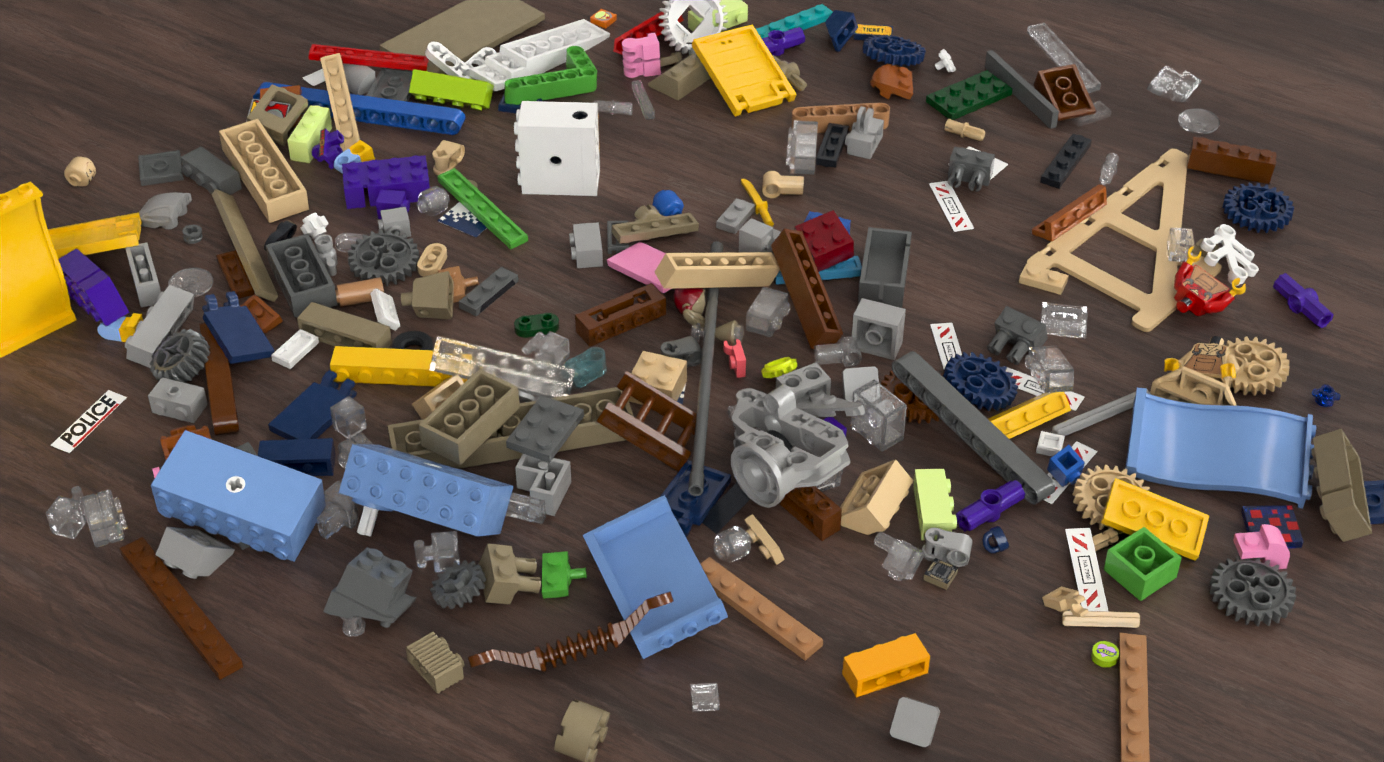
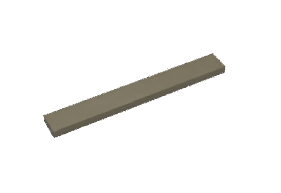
[212,189,278,302]

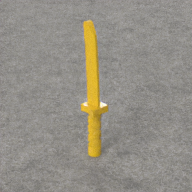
[741,179,774,227]

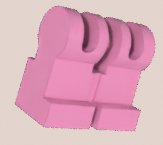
[622,33,661,78]

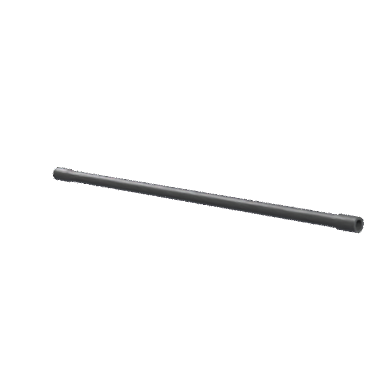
[688,241,724,496]

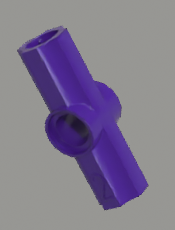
[762,27,805,56]
[1273,273,1334,328]
[956,480,1025,532]

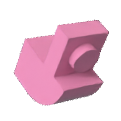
[1233,524,1290,569]

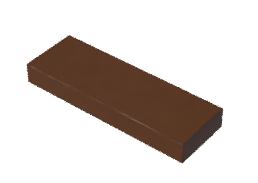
[216,250,255,299]

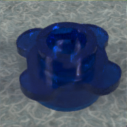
[1312,384,1341,407]

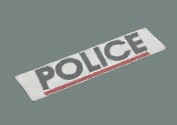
[51,390,127,453]

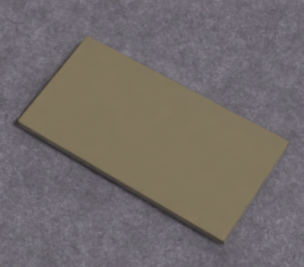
[380,0,545,74]

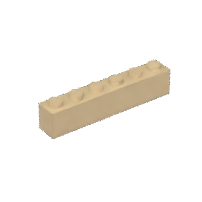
[655,252,780,289]

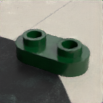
[514,313,559,338]

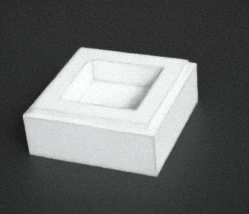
[1036,431,1065,457]

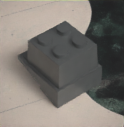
[323,547,417,628]

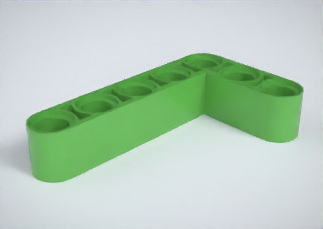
[504,46,597,105]

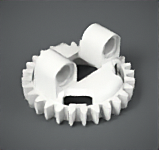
[658,0,728,55]

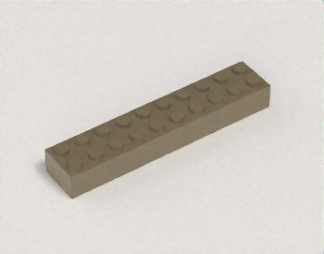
[387,387,634,469]

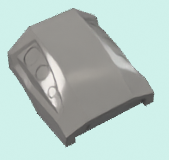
[139,192,192,229]

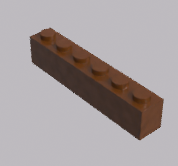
[771,228,843,351]

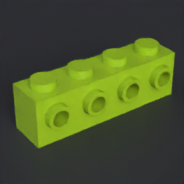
[409,69,494,111]

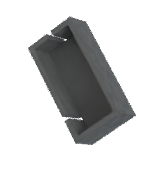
[858,227,912,308]

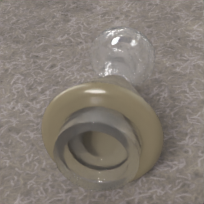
[691,320,744,346]

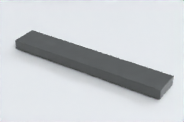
[985,50,1059,129]

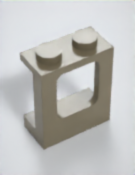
[247,84,308,146]

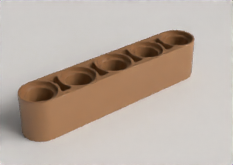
[792,103,890,134]

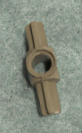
[772,55,807,91]

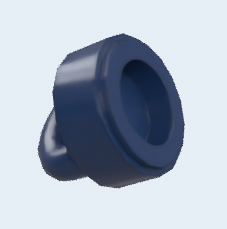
[982,526,1009,554]

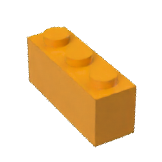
[842,633,930,697]

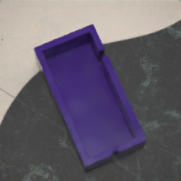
[342,155,431,209]
[58,248,129,327]

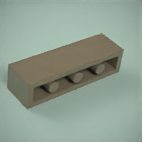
[297,302,392,348]

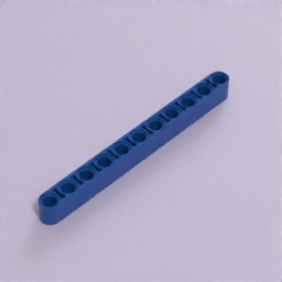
[253,82,466,135]

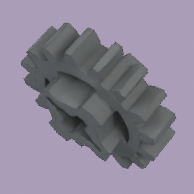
[430,560,487,609]

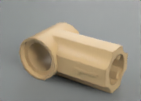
[762,171,804,198]

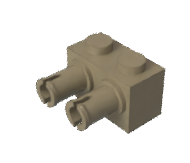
[479,543,541,605]

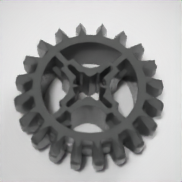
[150,329,211,383]

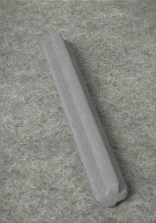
[1052,388,1151,436]

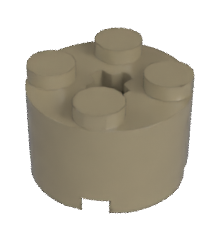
[554,699,610,762]

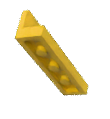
[988,388,1071,439]

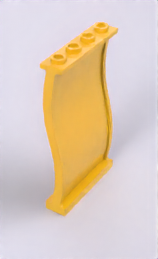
[0,182,76,358]

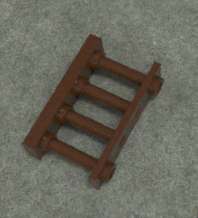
[596,371,696,472]

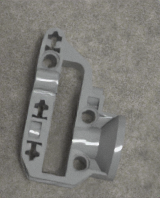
[731,385,850,508]

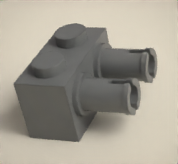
[948,147,995,192]
[987,306,1048,365]

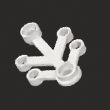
[1200,224,1259,286]

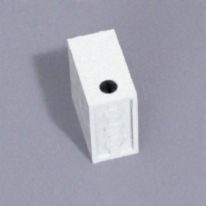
[514,101,600,196]

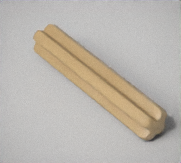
[1062,610,1140,628]

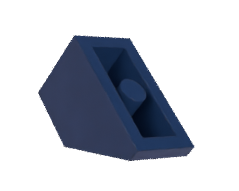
[825,10,858,52]

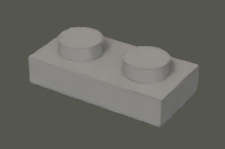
[716,198,755,234]

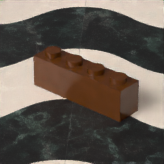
[1187,137,1276,184]

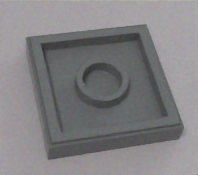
[138,150,184,186]

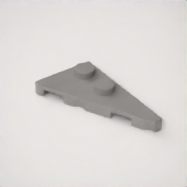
[796,392,865,417]

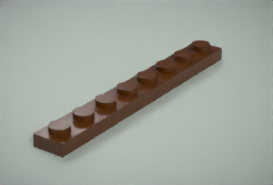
[120,537,243,680]

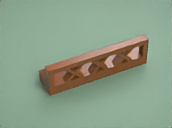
[1032,184,1107,241]

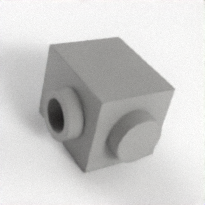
[378,207,411,237]

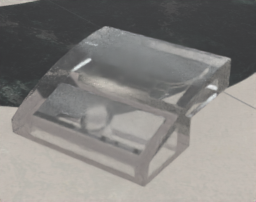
[1147,65,1202,102]
[1041,302,1088,339]

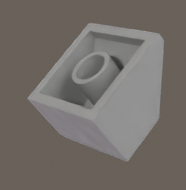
[155,527,235,579]

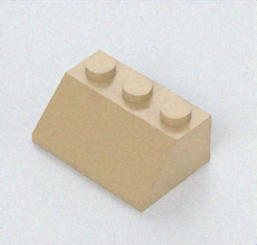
[840,459,913,535]

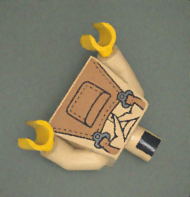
[1164,336,1240,386]

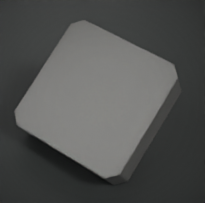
[841,366,880,403]
[890,697,940,747]

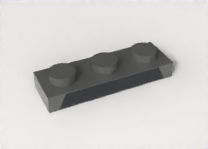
[459,267,519,317]

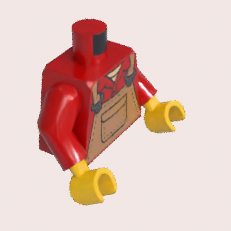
[1174,247,1246,316]

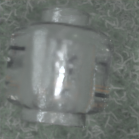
[417,186,450,217]
[713,526,751,563]

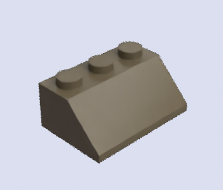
[648,52,711,101]

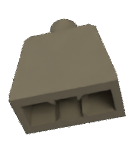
[401,271,454,319]

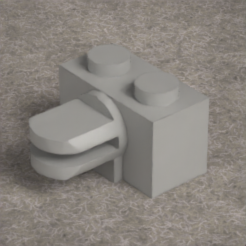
[845,106,884,159]

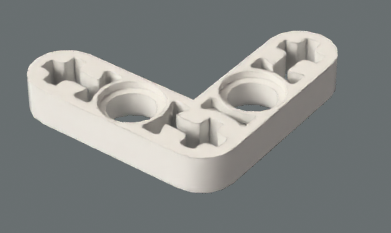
[425,42,497,80]

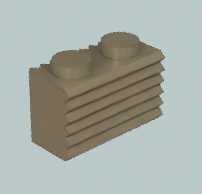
[406,631,465,694]

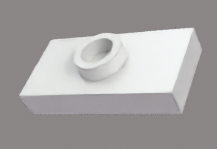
[370,289,400,331]
[271,329,319,369]

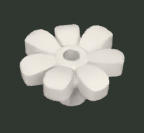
[935,49,956,72]

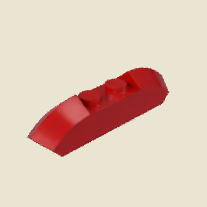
[613,11,684,55]

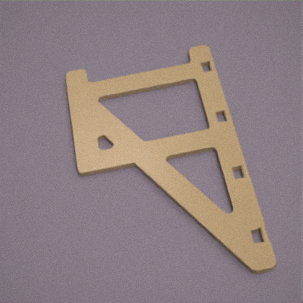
[1027,149,1222,332]

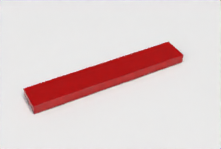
[309,44,429,71]

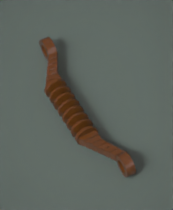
[468,591,674,672]

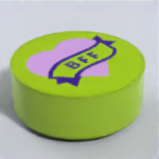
[1091,641,1119,668]

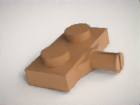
[438,266,479,303]

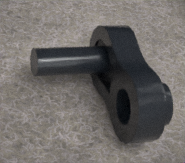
[264,220,297,251]

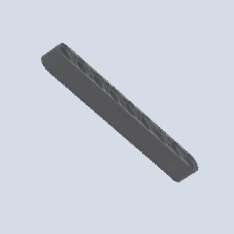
[892,351,1055,505]

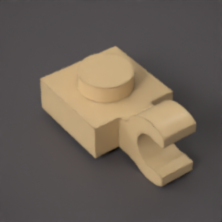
[1042,586,1089,617]

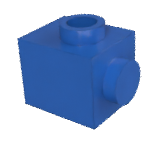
[1047,445,1085,487]

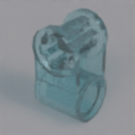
[562,347,607,388]

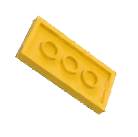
[1101,478,1209,561]

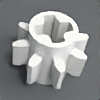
[301,213,329,239]

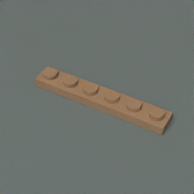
[700,557,823,660]
[1118,633,1150,762]

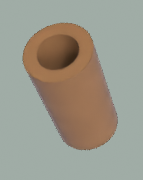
[335,277,384,307]

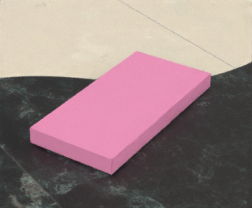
[607,242,672,293]

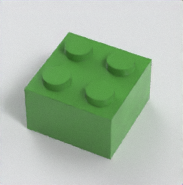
[1104,527,1182,601]

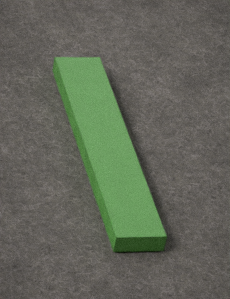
[438,168,528,250]

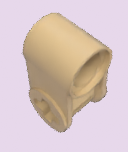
[432,140,465,175]

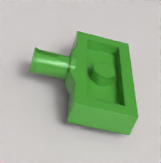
[542,551,587,599]

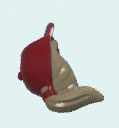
[674,288,706,330]

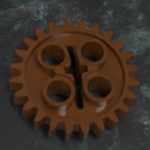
[880,369,944,424]

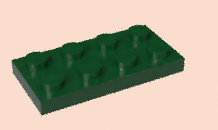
[926,70,1013,120]

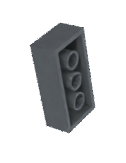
[266,234,337,318]

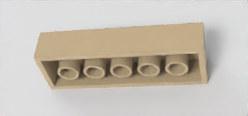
[219,119,309,223]

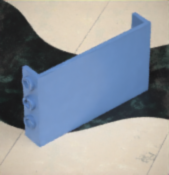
[583,495,728,659]

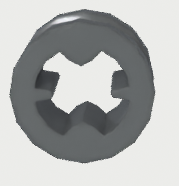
[182,224,203,244]

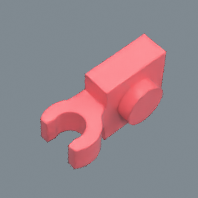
[723,339,746,378]

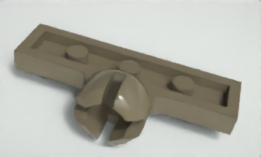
[611,204,699,244]

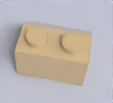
[412,374,464,419]

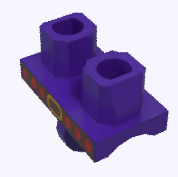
[312,128,344,169]

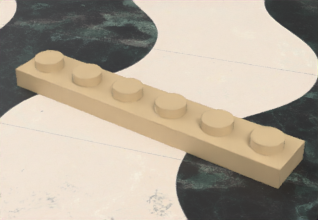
[320,53,360,152]

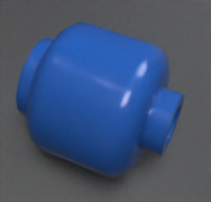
[652,190,684,216]

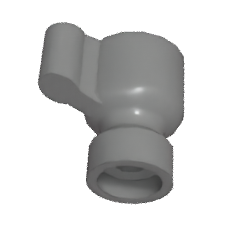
[314,234,338,276]

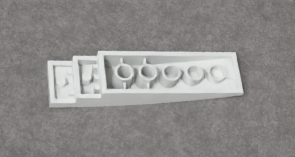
[469,19,610,91]

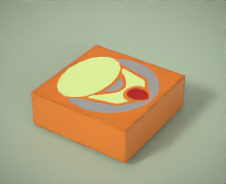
[590,9,617,29]

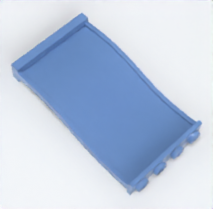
[1125,387,1316,509]

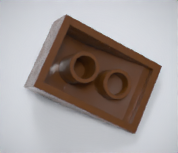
[1034,64,1096,121]

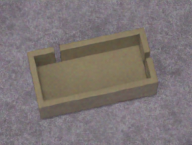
[1311,429,1372,542]

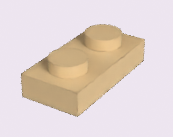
[1019,264,1068,295]
[744,514,785,565]

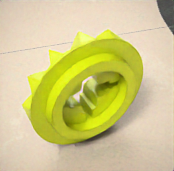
[761,357,798,379]

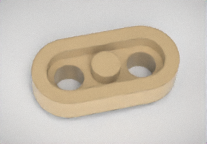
[417,243,447,277]

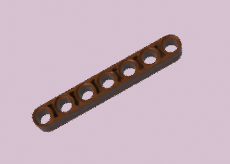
[199,322,239,436]

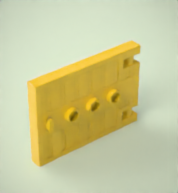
[691,24,796,117]
[48,212,142,259]

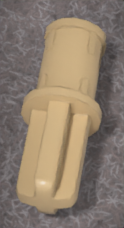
[944,119,985,141]

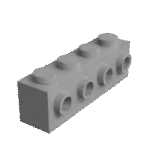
[125,284,194,368]

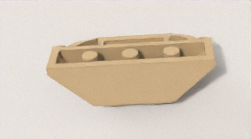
[1150,367,1237,406]

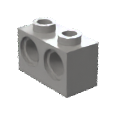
[776,362,831,404]

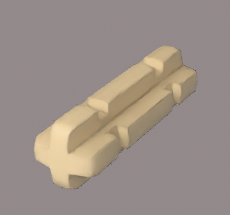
[1092,528,1119,552]

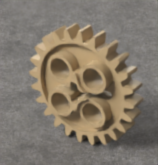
[1227,337,1289,396]
[1072,465,1150,534]

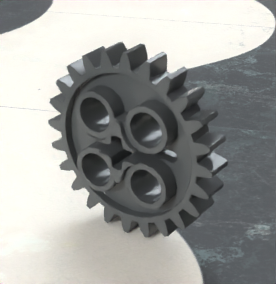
[348,229,419,286]
[1209,556,1296,626]

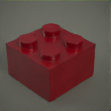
[794,210,854,272]

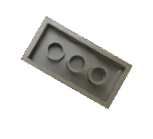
[419,369,520,465]

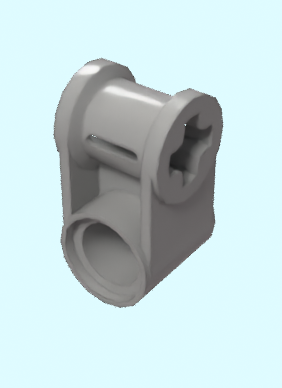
[922,528,972,567]

